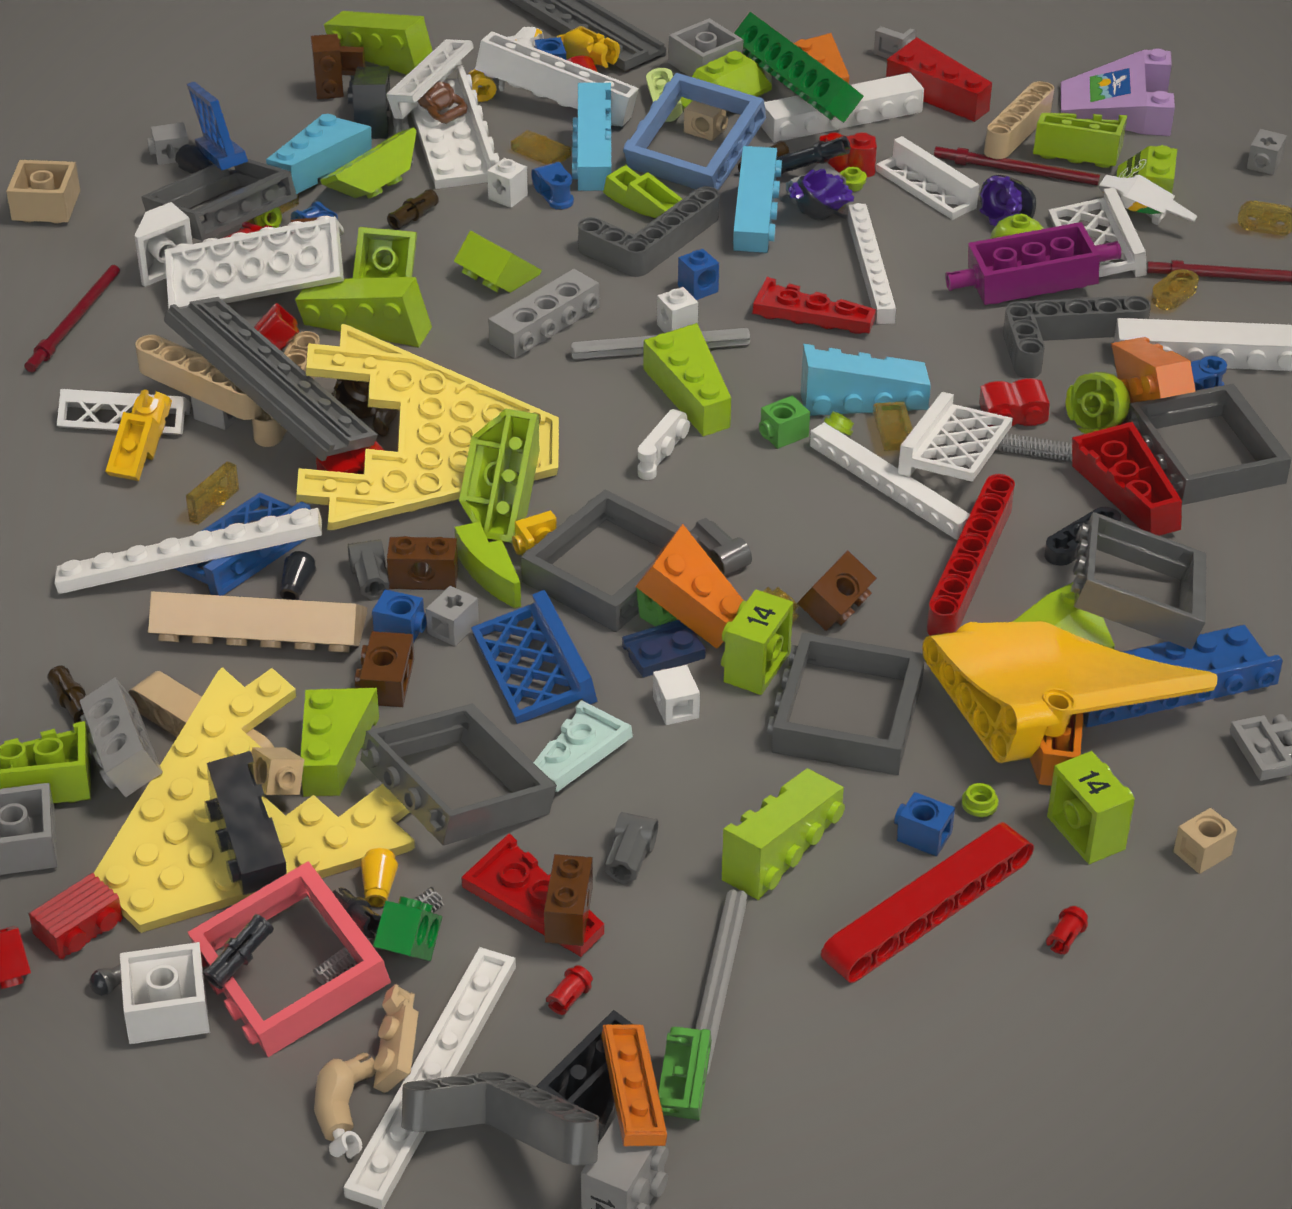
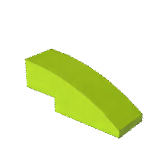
[603,165,682,218]
[454,522,521,608]

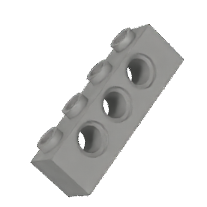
[488,269,600,359]
[80,677,163,797]

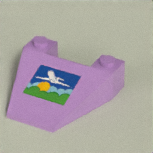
[1060,48,1175,136]

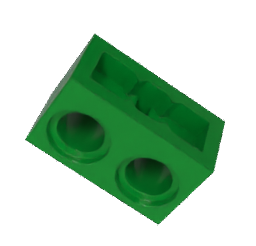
[373,896,443,961]

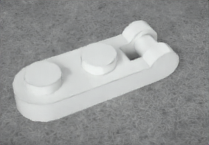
[638,409,690,480]

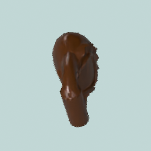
[417,81,468,124]

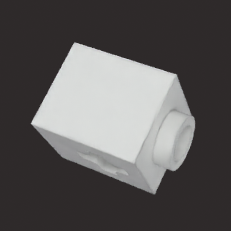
[487,158,528,208]
[657,287,698,333]
[653,665,700,725]

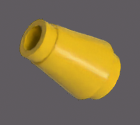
[361,848,398,907]

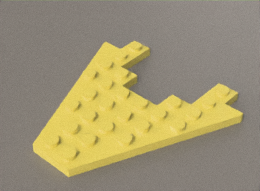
[296,324,559,530]
[94,667,415,933]

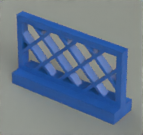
[187,82,248,171]
[174,492,311,596]
[471,590,598,724]

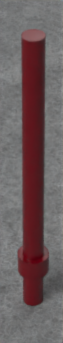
[934,146,1100,186]
[1146,260,1292,282]
[24,265,120,372]

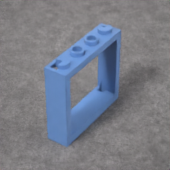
[623,73,766,191]

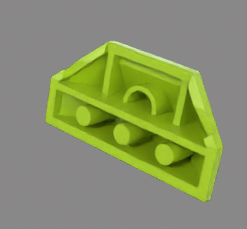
[681,50,772,111]
[320,127,417,199]
[459,408,540,543]

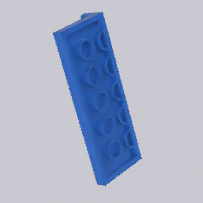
[1083,624,1283,728]

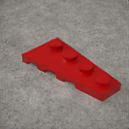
[752,277,876,334]
[461,833,605,957]

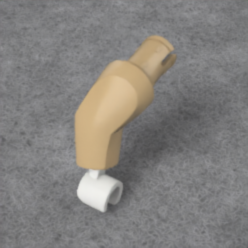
[314,1053,376,1159]

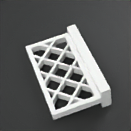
[1049,187,1147,278]
[898,392,1013,482]

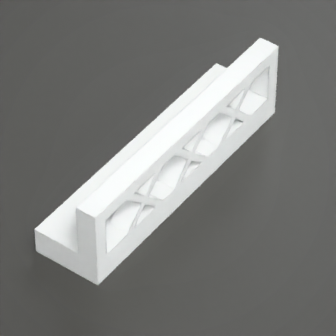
[386,39,474,119]
[876,136,979,220]
[57,389,191,435]

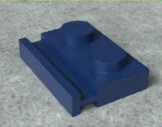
[622,620,706,678]

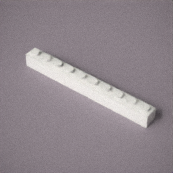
[847,203,896,325]
[810,422,970,540]

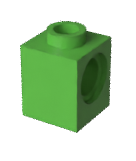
[759,395,810,449]

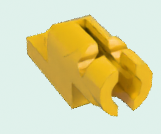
[557,26,620,68]
[105,389,172,481]

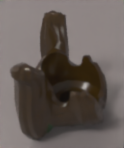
[331,379,398,436]

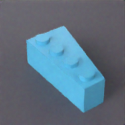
[572,83,611,191]
[266,114,372,194]
[733,146,782,253]
[801,344,931,416]

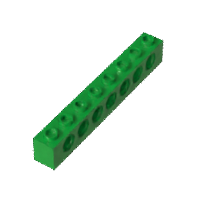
[734,12,864,123]

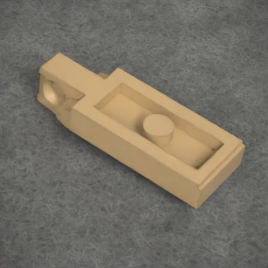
[374,984,418,1093]

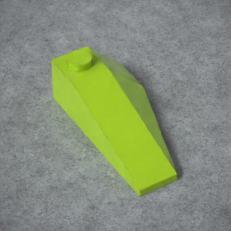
[1013,582,1115,649]

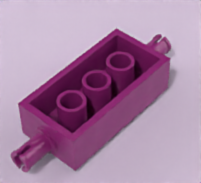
[945,222,1121,305]

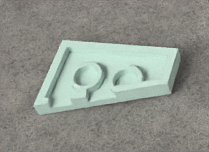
[533,700,633,792]

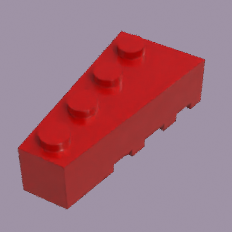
[886,37,992,122]
[1072,422,1182,536]

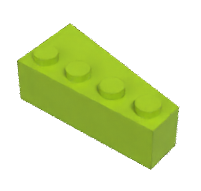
[324,11,433,75]
[295,277,432,347]
[643,323,731,437]
[0,721,91,803]
[721,768,845,900]

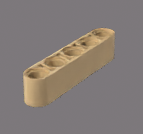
[984,81,1054,159]
[252,331,320,447]
[135,335,263,420]
[128,671,275,748]

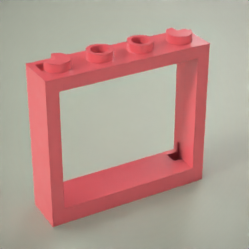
[188,861,391,1057]

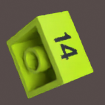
[721,589,793,695]
[1047,751,1135,864]

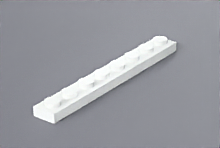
[55,508,322,594]
[343,947,516,1209]

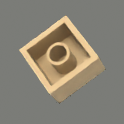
[6,160,80,223]

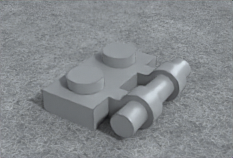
[1230,714,1292,781]

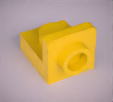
[512,510,557,556]

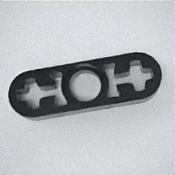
[1044,507,1121,566]

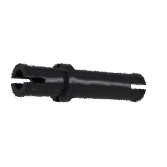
[777,136,851,174]

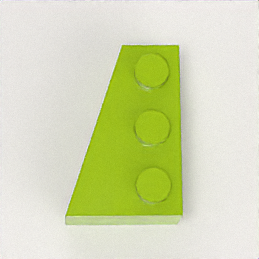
[1033,113,1127,168]
[301,688,379,797]

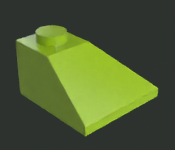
[353,227,417,278]

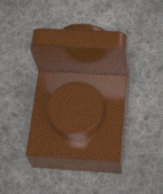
[338,39,366,75]

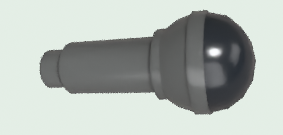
[89,964,122,996]

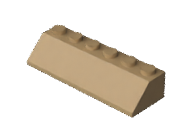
[148,591,367,653]

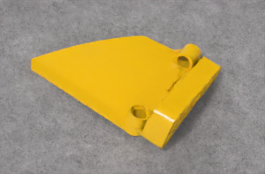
[922,621,1218,763]

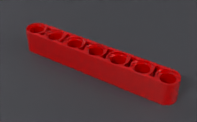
[927,474,1015,636]
[820,822,1034,983]

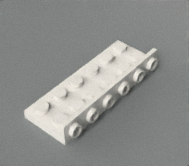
[411,65,499,189]
[165,216,344,308]

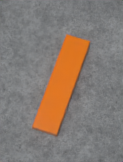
[602,1025,667,1146]

